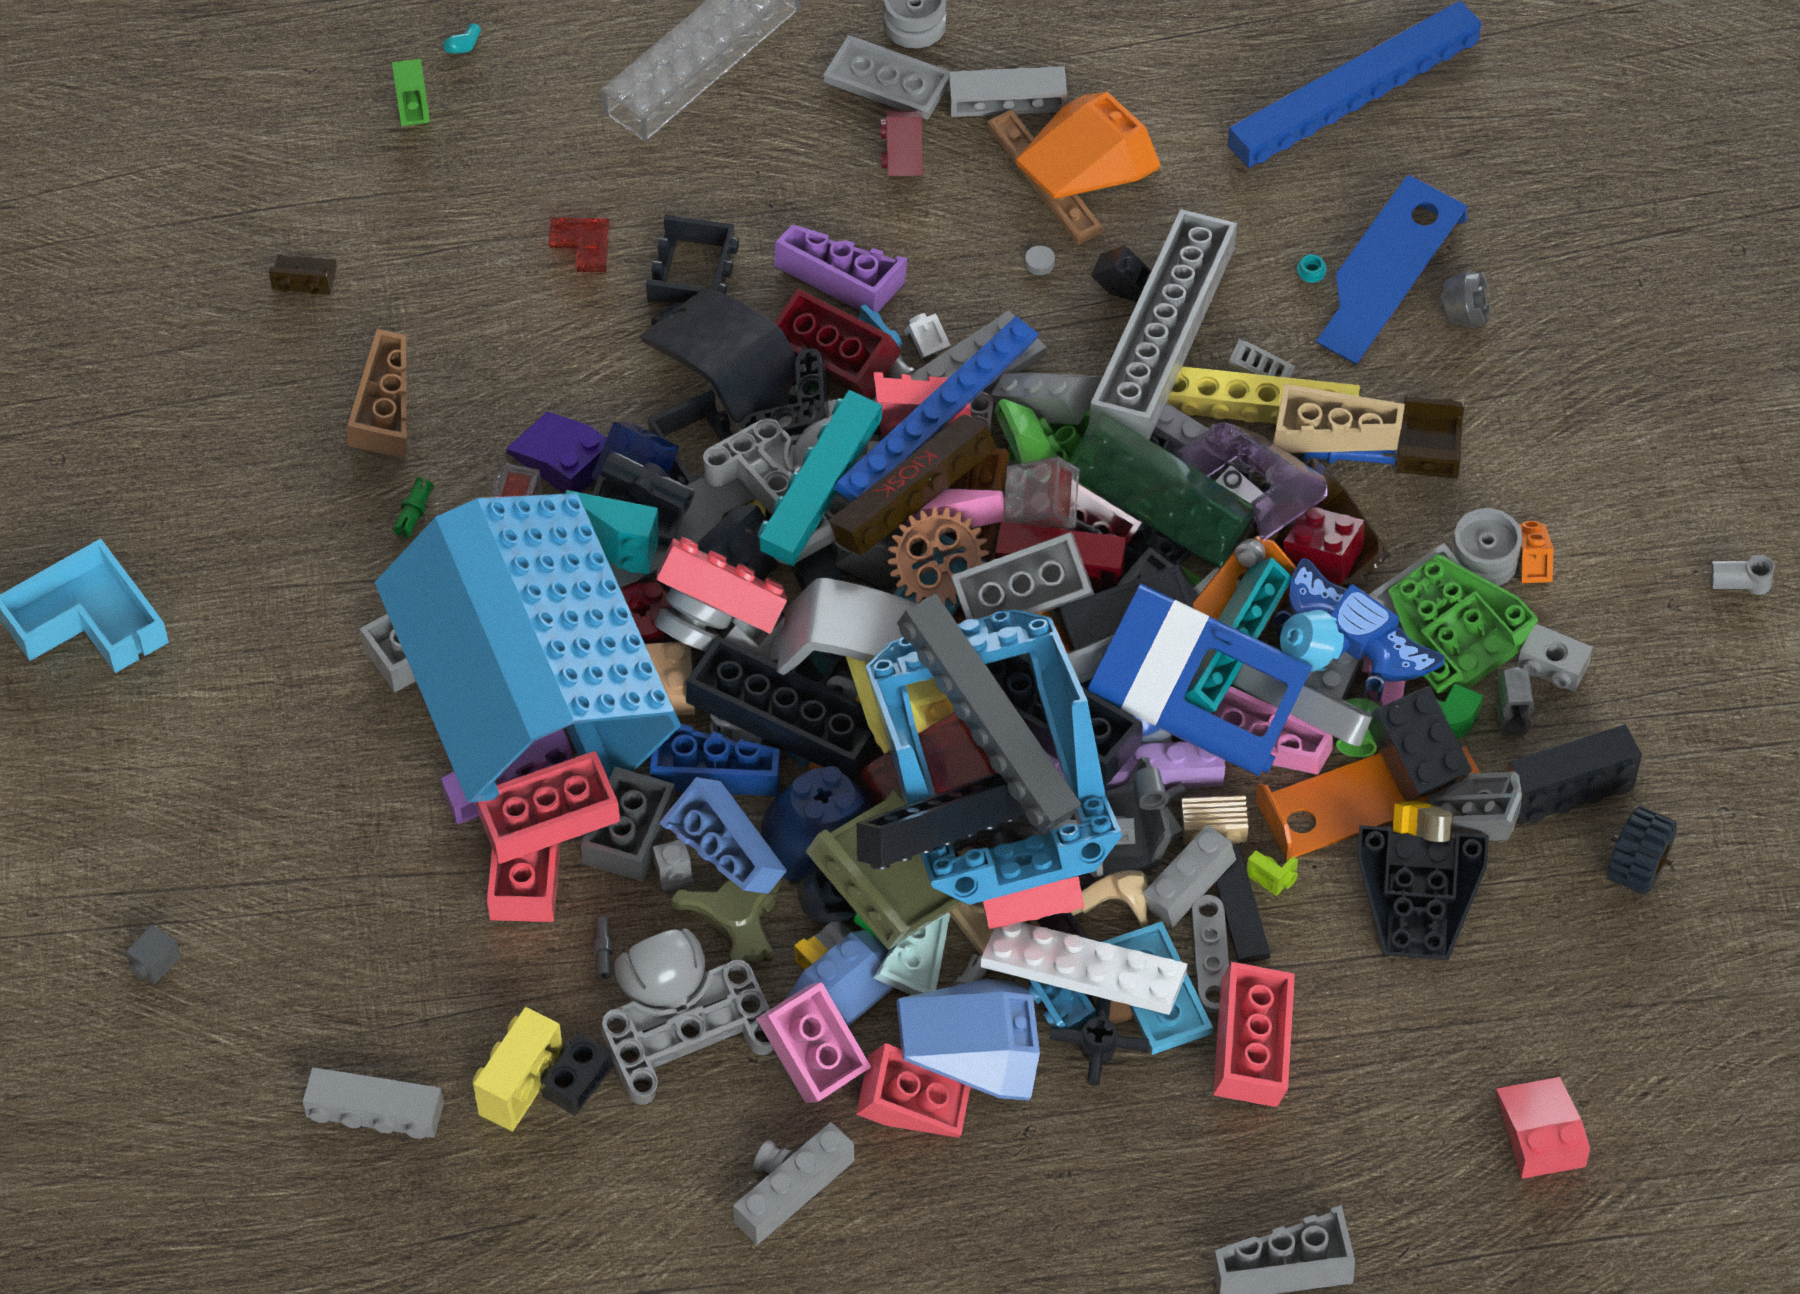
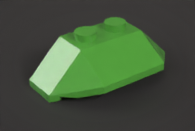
[993,399,1063,498]

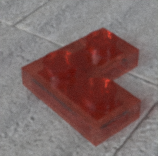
[549,218,610,273]

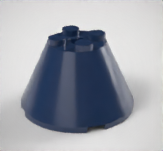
[761,766,879,883]

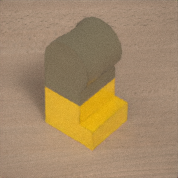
[1393,800,1453,842]

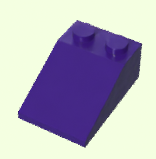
[506,411,613,494]

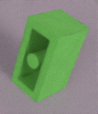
[392,59,430,126]

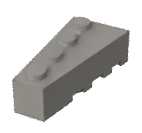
[1214,1205,1355,1294]

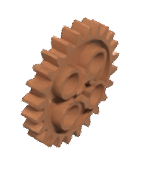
[888,507,990,607]

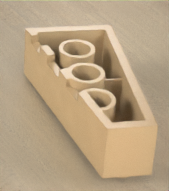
[1272,384,1405,453]

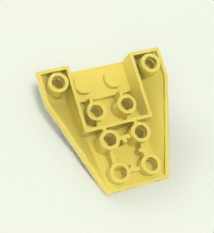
[846,657,964,754]

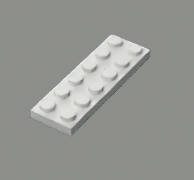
[981,922,1188,1015]

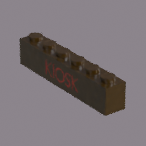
[828,414,996,556]

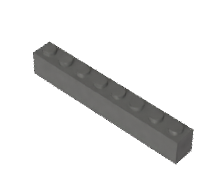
[897,594,1082,834]

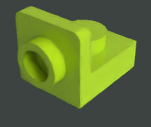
[1247,850,1299,896]

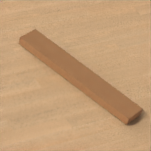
[987,109,1103,245]

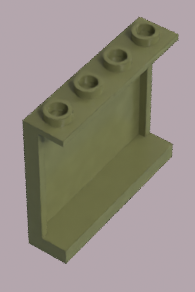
[805,788,964,950]

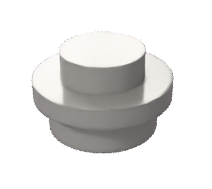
[1235,539,1266,568]

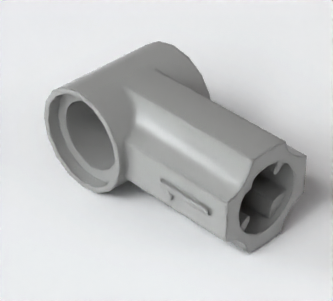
[1711,555,1775,595]

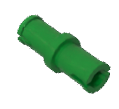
[392,477,434,538]

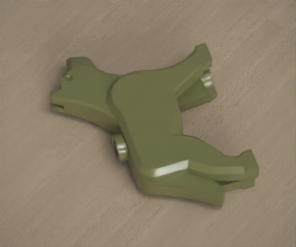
[671,830,782,964]

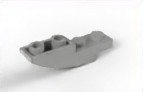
[1153,403,1264,473]

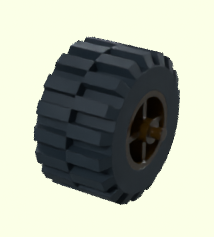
[1607,806,1677,895]

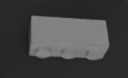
[1143,825,1236,928]

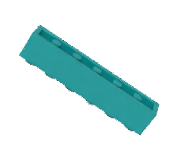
[758,390,882,566]
[1184,557,1292,713]

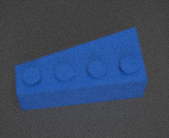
[650,724,781,796]

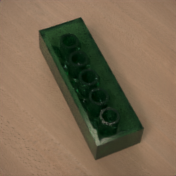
[1064,411,1259,569]

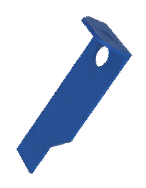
[1316,175,1468,365]

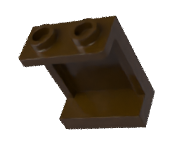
[1397,396,1465,479]

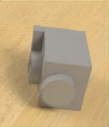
[652,840,694,893]

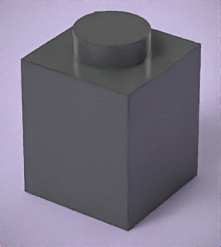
[126,924,181,984]

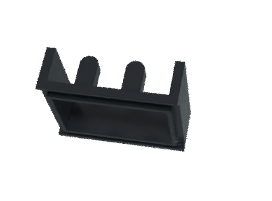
[646,215,739,303]
[646,390,736,486]

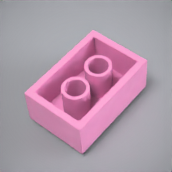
[756,982,871,1103]

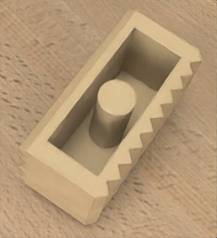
[1180,795,1248,845]

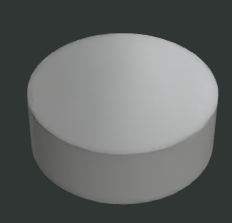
[1025,246,1055,275]

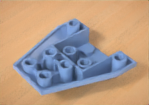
[896,979,1040,1101]

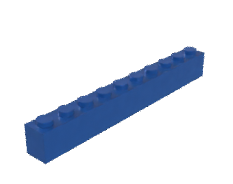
[1228,0,1481,168]

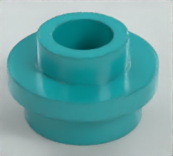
[1297,254,1327,283]

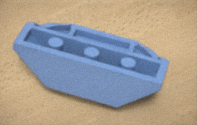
[785,930,894,1026]

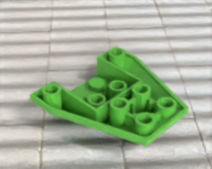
[1388,554,1538,693]

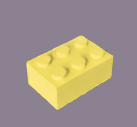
[472,1007,563,1132]

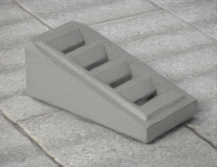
[1228,339,1295,378]

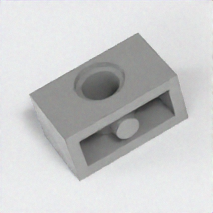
[1517,624,1593,692]

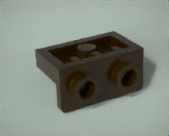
[269,254,337,295]

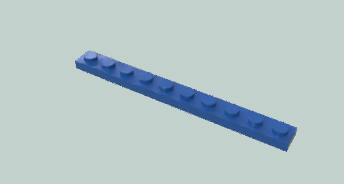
[834,316,1039,502]

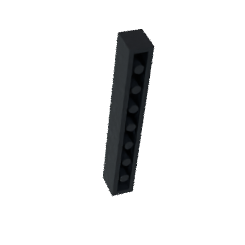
[856,773,1026,869]

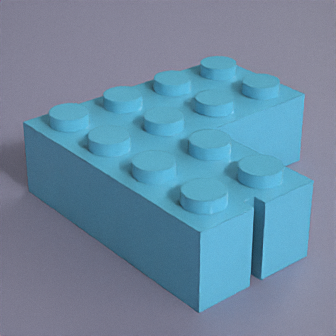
[0,538,169,673]

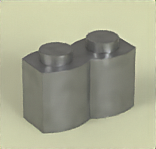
[1495,667,1534,736]

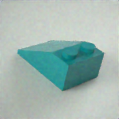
[565,490,658,574]

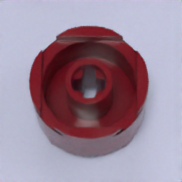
[620,582,673,644]

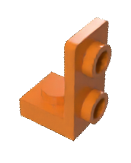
[1518,521,1554,583]

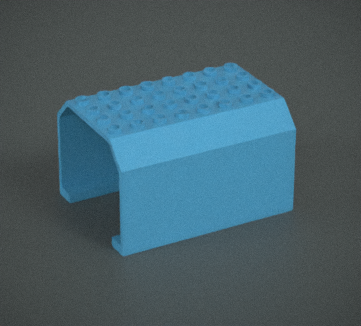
[374,493,681,803]

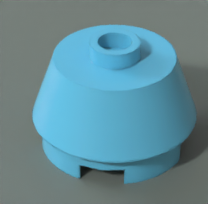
[1280,610,1344,672]

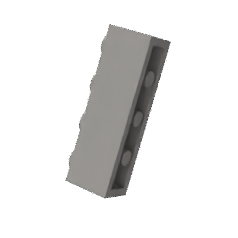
[949,66,1067,117]
[303,1067,444,1139]
[733,1122,854,1245]

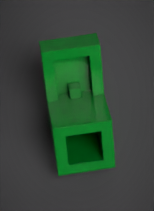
[1415,684,1484,739]

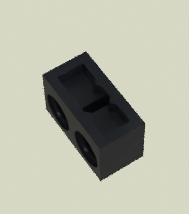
[540,1033,613,1116]

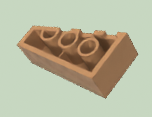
[346,329,407,459]

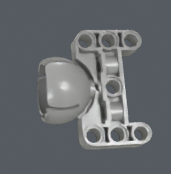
[703,417,865,565]
[601,928,774,1105]

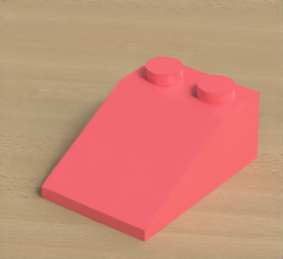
[856,1043,971,1138]
[1495,1077,1590,1179]

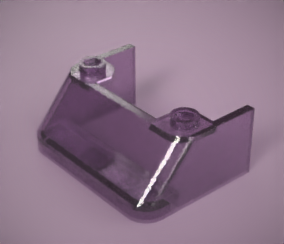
[1178,422,1328,541]

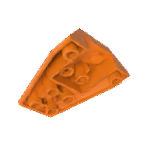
[1016,92,1160,199]

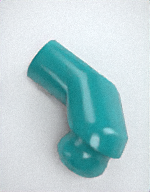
[443,23,481,54]

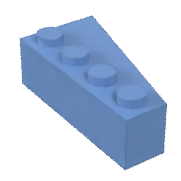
[659,777,787,894]

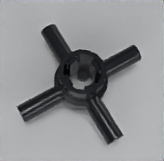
[1049,997,1149,1086]

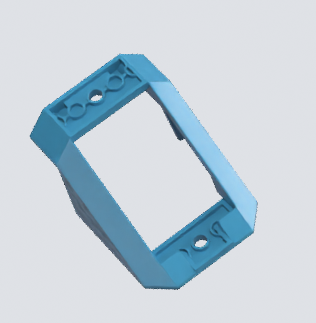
[866,609,1122,905]

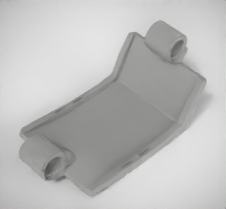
[769,578,931,681]

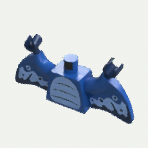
[1272,558,1445,701]

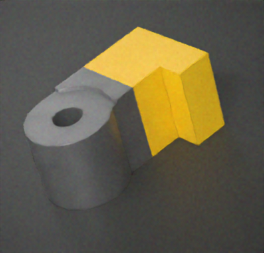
[794,922,852,971]

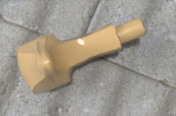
[1071,870,1149,928]

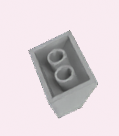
[991,372,1103,425]

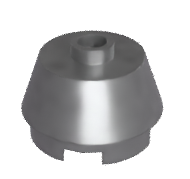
[1441,269,1490,329]

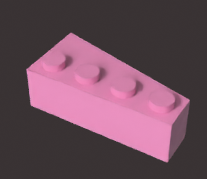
[1211,686,1333,775]

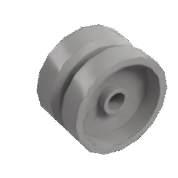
[884,0,947,49]
[1451,508,1523,586]
[653,587,733,652]

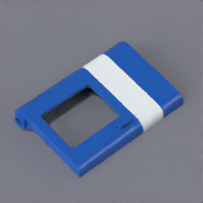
[1088,583,1313,776]

